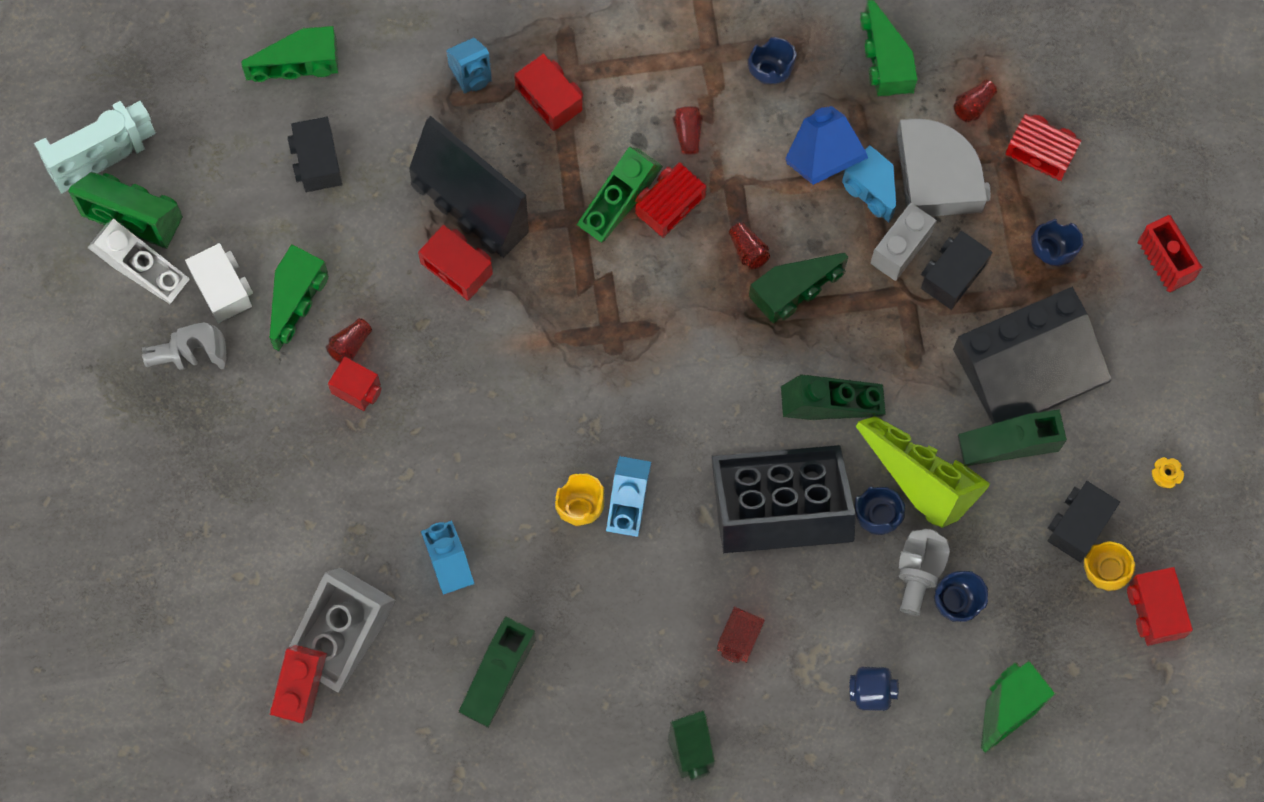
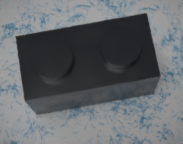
[287,116,342,192]
[921,230,993,310]
[1047,481,1120,563]

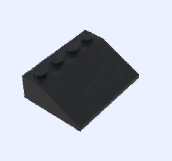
[409,116,529,258]
[953,286,1111,424]
[712,445,856,554]

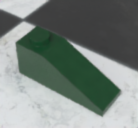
[668,710,715,780]

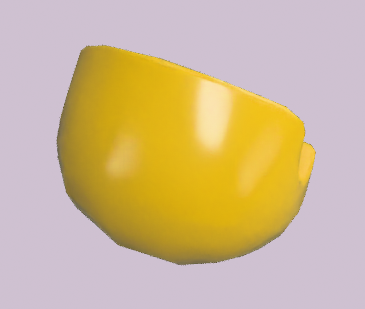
[555,473,605,526]
[1084,541,1135,591]

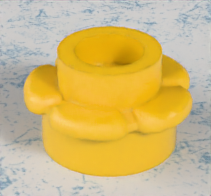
[1152,457,1184,488]

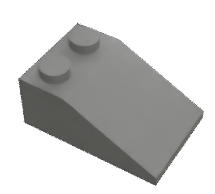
[283,568,395,693]

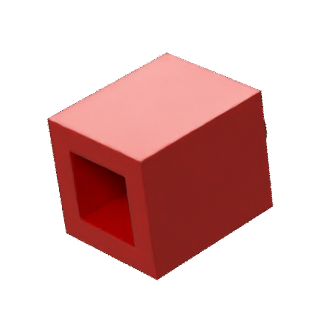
[328,356,382,411]

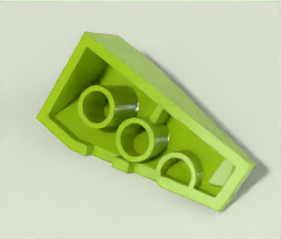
[856,416,990,528]

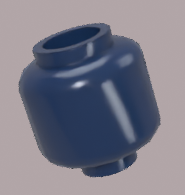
[849,667,899,711]

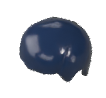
[748,37,797,84]
[1031,219,1084,266]
[855,486,905,535]
[934,571,988,622]

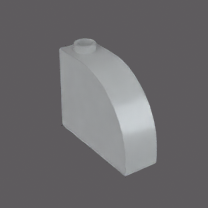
[896,119,991,217]

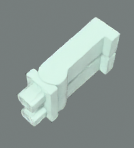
[34,101,156,194]

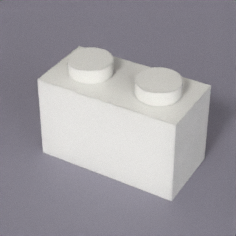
[185,243,253,323]

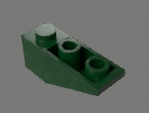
[749,253,848,324]
[781,374,886,420]
[958,409,1067,466]
[458,616,536,728]

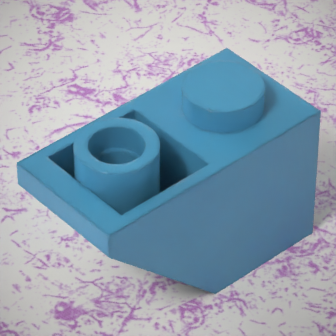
[446,38,492,94]
[842,145,896,222]
[606,456,651,537]
[421,520,475,595]

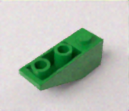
[860,0,918,97]
[242,26,338,82]
[577,147,663,243]
[269,244,329,351]

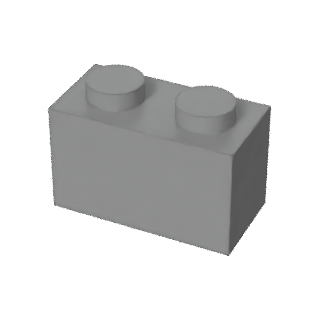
[870,202,937,281]

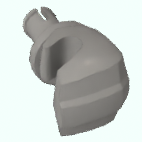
[142,322,227,370]
[899,529,950,616]

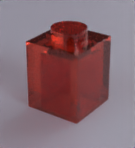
[717,606,765,663]

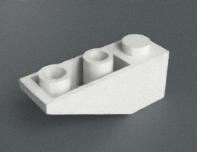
[87,219,190,304]

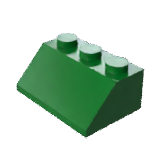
[68,172,183,249]
[981,661,1055,753]

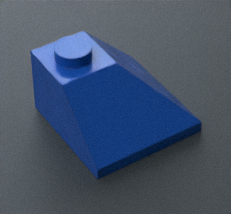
[785,106,868,185]

